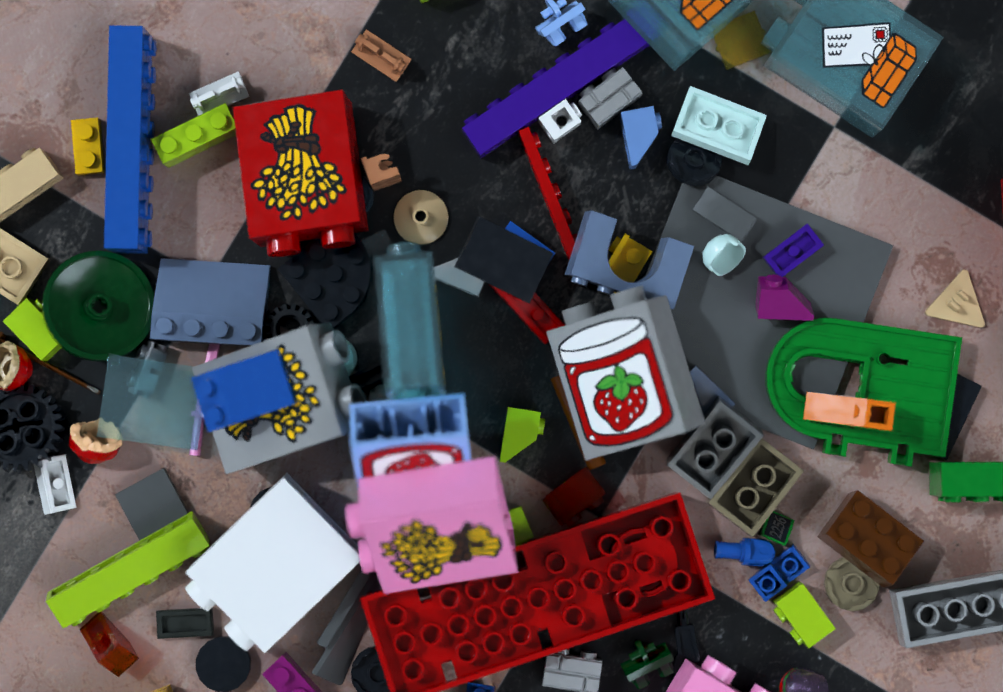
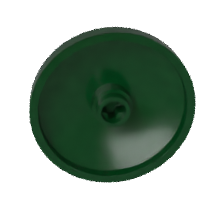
[42,251,154,362]

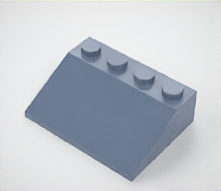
[150,258,271,346]

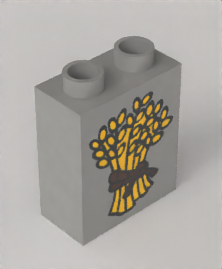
[192,322,366,474]

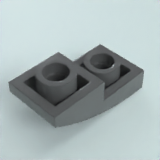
[693,187,757,242]

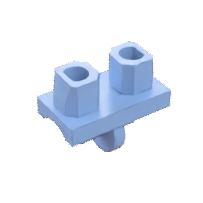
[535,0,588,46]

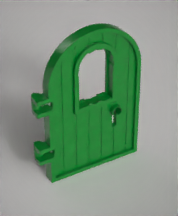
[765,318,962,467]

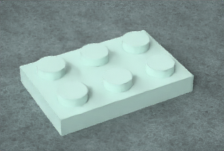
[671,86,767,165]

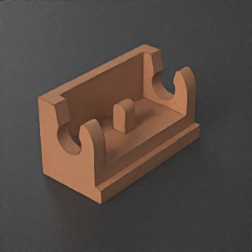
[361,154,402,191]

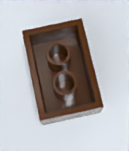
[817,490,924,588]

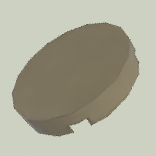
[824,557,880,611]

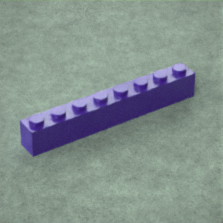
[462,6,663,159]

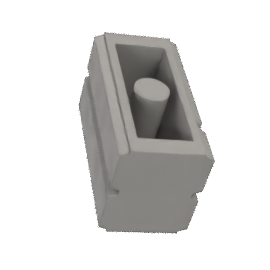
[578,67,643,129]
[542,649,602,692]

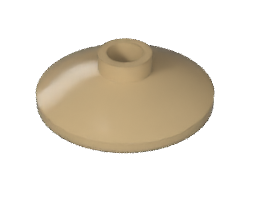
[394,190,448,245]

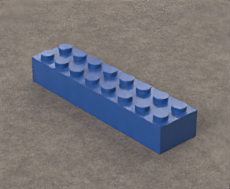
[104,25,157,254]

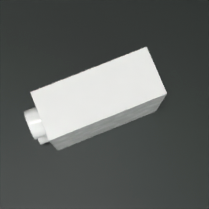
[185,473,360,653]

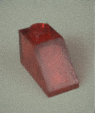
[80,612,139,677]

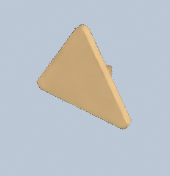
[925,270,985,328]

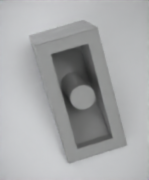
[427,258,485,298]

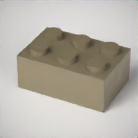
[705,439,804,537]

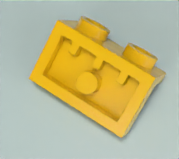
[608,233,652,293]

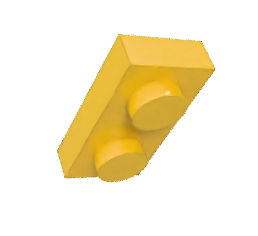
[71,118,105,176]

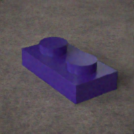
[762,223,824,277]

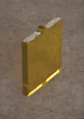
[710,11,771,70]

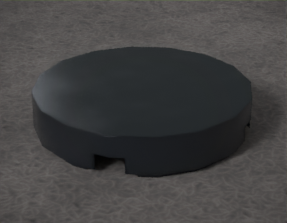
[667,138,722,186]
[196,636,251,692]
[351,646,390,692]

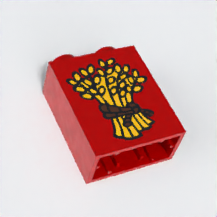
[233,90,369,257]

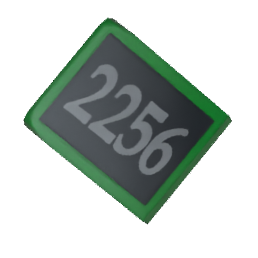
[758,511,795,546]

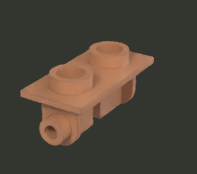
[351,29,412,82]

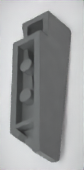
[312,569,382,685]

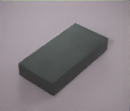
[156,607,214,639]

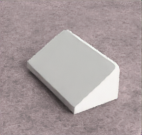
[34,454,77,515]

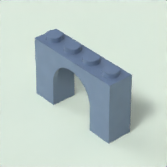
[565,210,694,310]

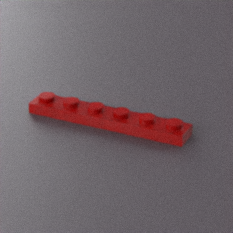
[518,127,581,286]

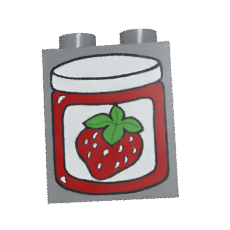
[546,286,706,460]

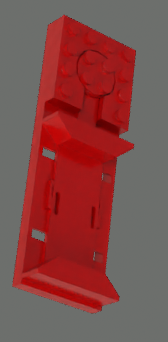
[360,492,715,692]

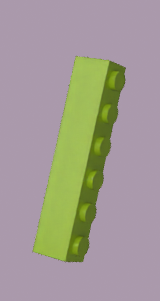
[46,511,209,629]

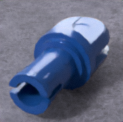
[714,538,776,567]

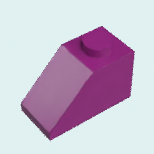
[755,274,814,321]

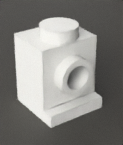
[538,99,582,144]

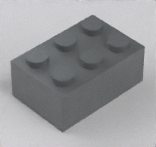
[666,395,764,499]

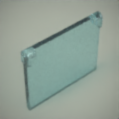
[97,354,202,450]

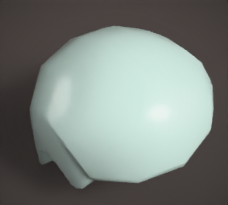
[702,234,746,276]

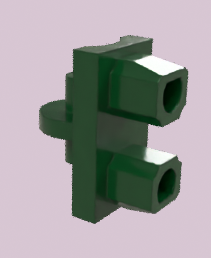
[621,640,674,690]

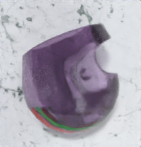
[778,667,829,692]

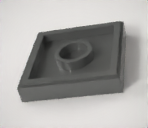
[115,468,189,541]

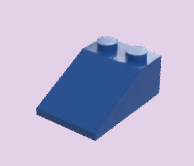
[191,349,296,432]

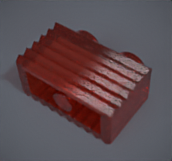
[541,466,606,527]

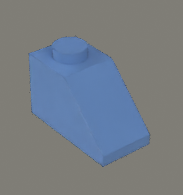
[619,106,662,169]

